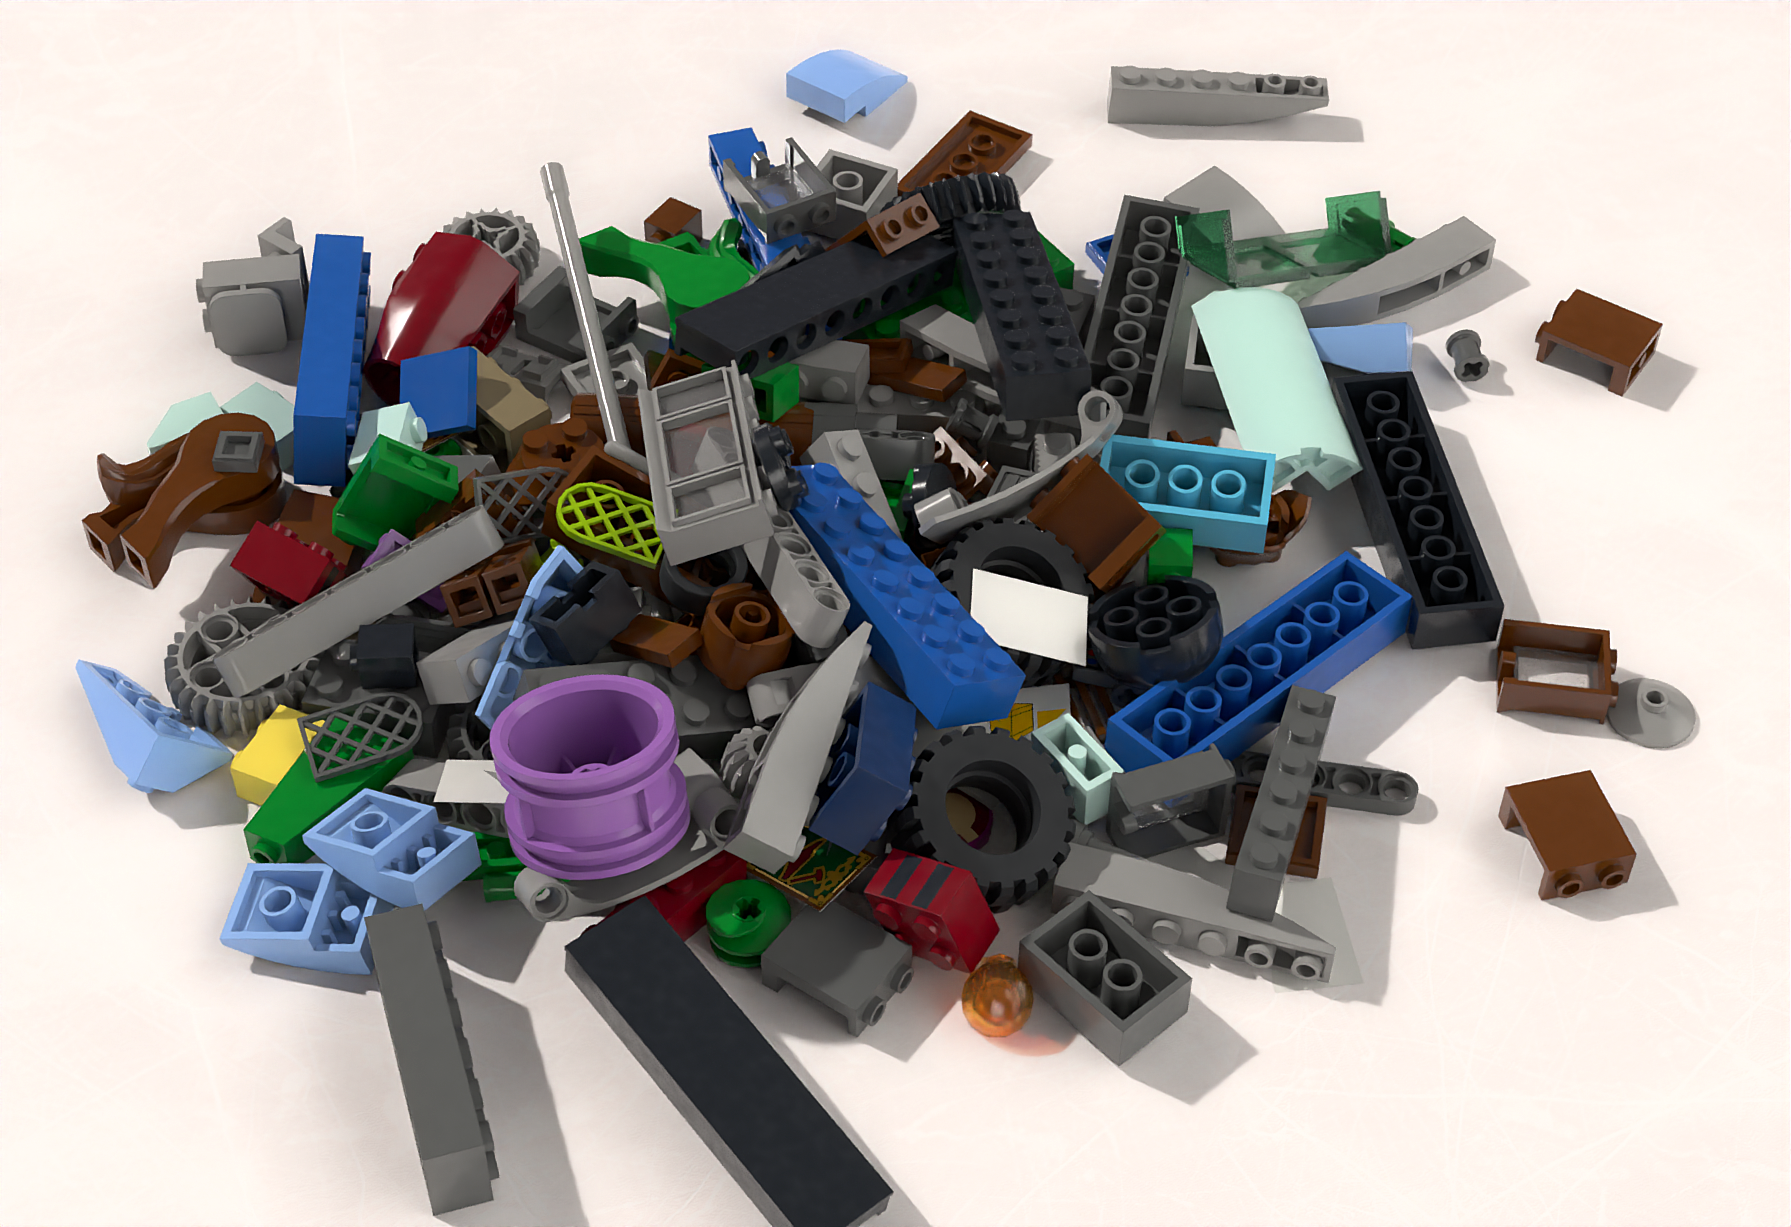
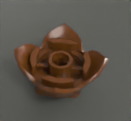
[502,418,605,507]
[1208,490,1312,567]

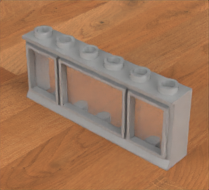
[637,360,779,566]

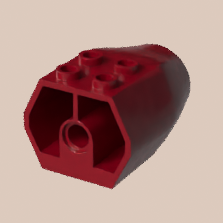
[363,231,520,406]

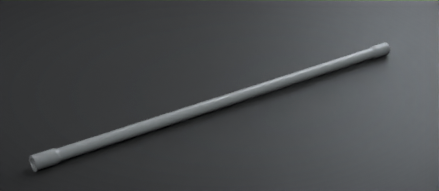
[540,162,713,769]

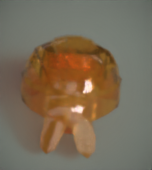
[961,953,1034,1038]

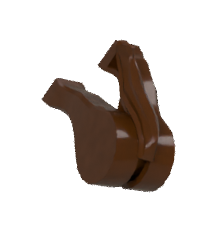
[82,412,287,589]

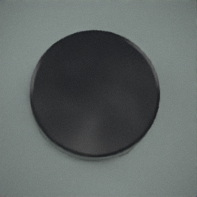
[753,423,810,512]
[902,463,957,549]

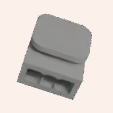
[196,254,308,356]

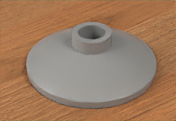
[1606,678,1696,748]

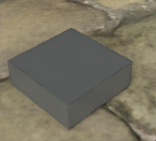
[212,431,265,473]

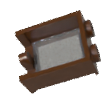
[1496,619,1619,725]

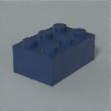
[808,681,918,855]

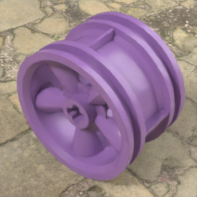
[489,674,690,880]

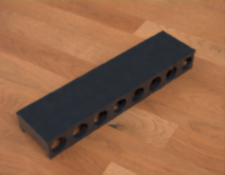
[674,234,958,380]
[564,895,894,1227]

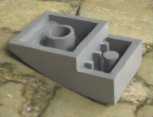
[1163,165,1295,287]

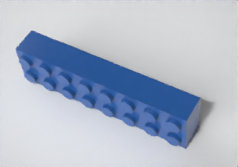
[293,234,371,487]
[789,462,1026,729]
[1105,551,1413,807]

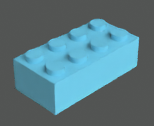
[1100,434,1276,554]

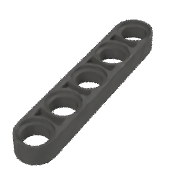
[1231,751,1419,815]

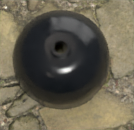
[1088,575,1224,690]

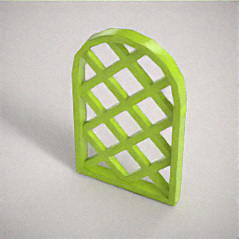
[556,482,679,569]

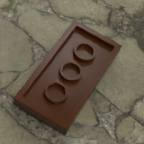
[897,110,1033,197]

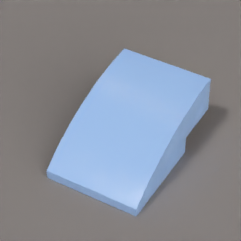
[786,49,908,123]
[302,788,482,911]
[219,863,395,975]

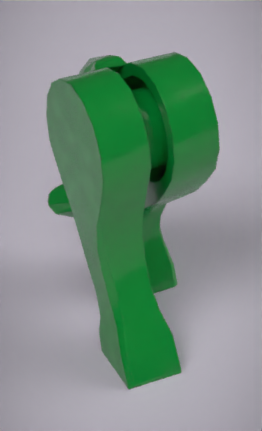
[579,218,758,362]

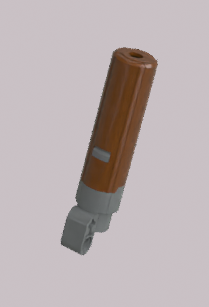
[570,392,935,481]

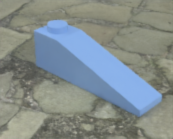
[1308,322,1413,375]
[475,545,584,730]
[75,659,233,793]

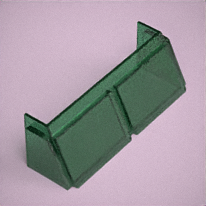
[1175,191,1392,289]

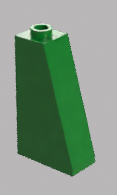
[243,718,414,863]

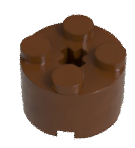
[696,583,795,690]

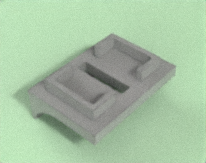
[486,345,568,402]

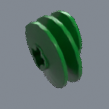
[706,880,792,968]

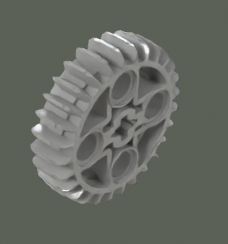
[164,596,325,739]

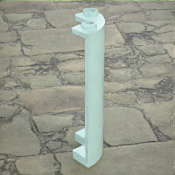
[1191,287,1363,493]

